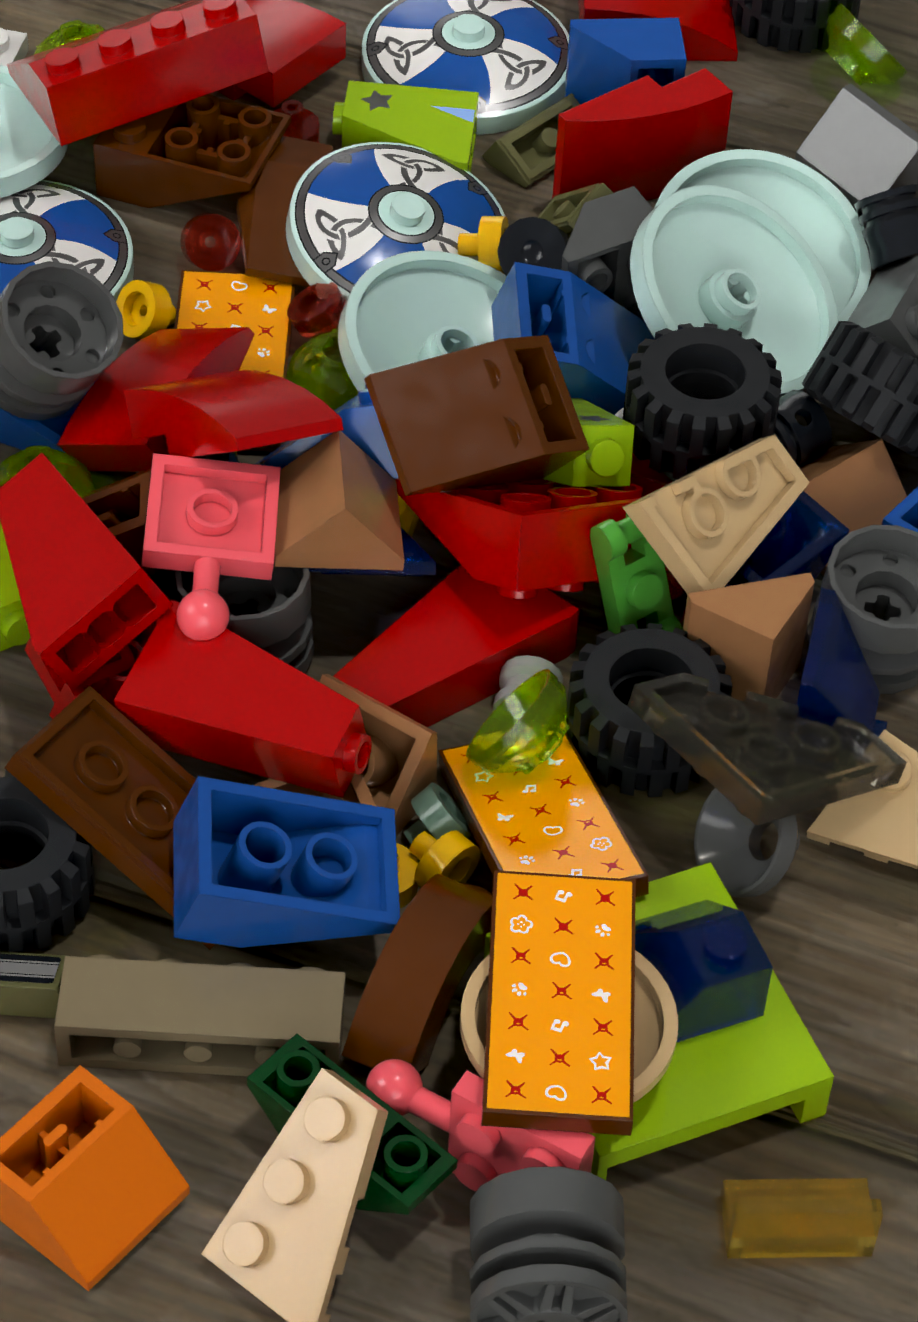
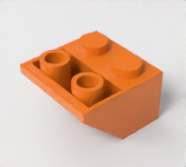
[0,1065,190,1292]

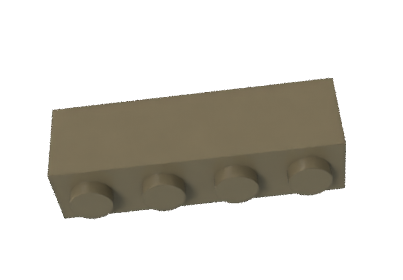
[54,954,345,1076]

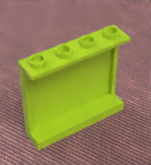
[477,862,834,1180]

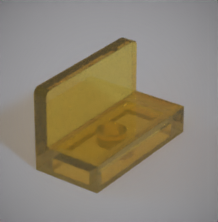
[721,1178,883,1258]

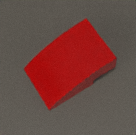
[218,0,346,108]
[578,0,738,61]
[552,68,733,201]
[57,327,255,472]
[124,370,344,457]

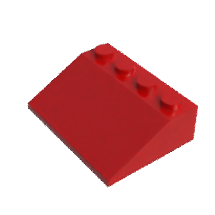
[7,0,269,146]
[396,473,673,599]

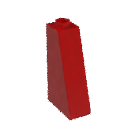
[0,452,173,691]
[333,565,579,727]
[114,600,372,798]

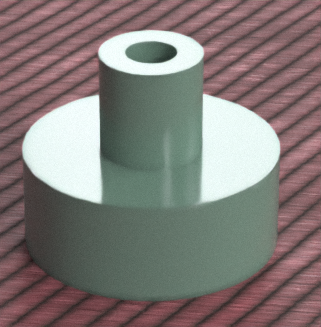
[404,782,472,843]

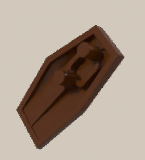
[236,136,334,288]

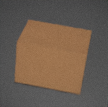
[274,431,404,571]
[781,439,907,576]
[683,572,815,723]
[319,674,437,837]

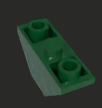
[247,1034,458,1215]

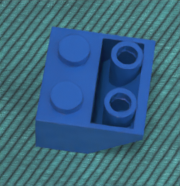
[564,18,687,104]

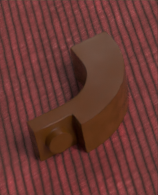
[342,873,492,1072]

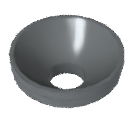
[694,774,800,897]

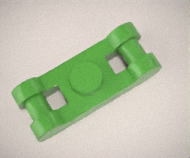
[590,513,683,634]

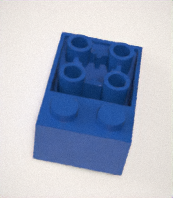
[491,262,655,415]

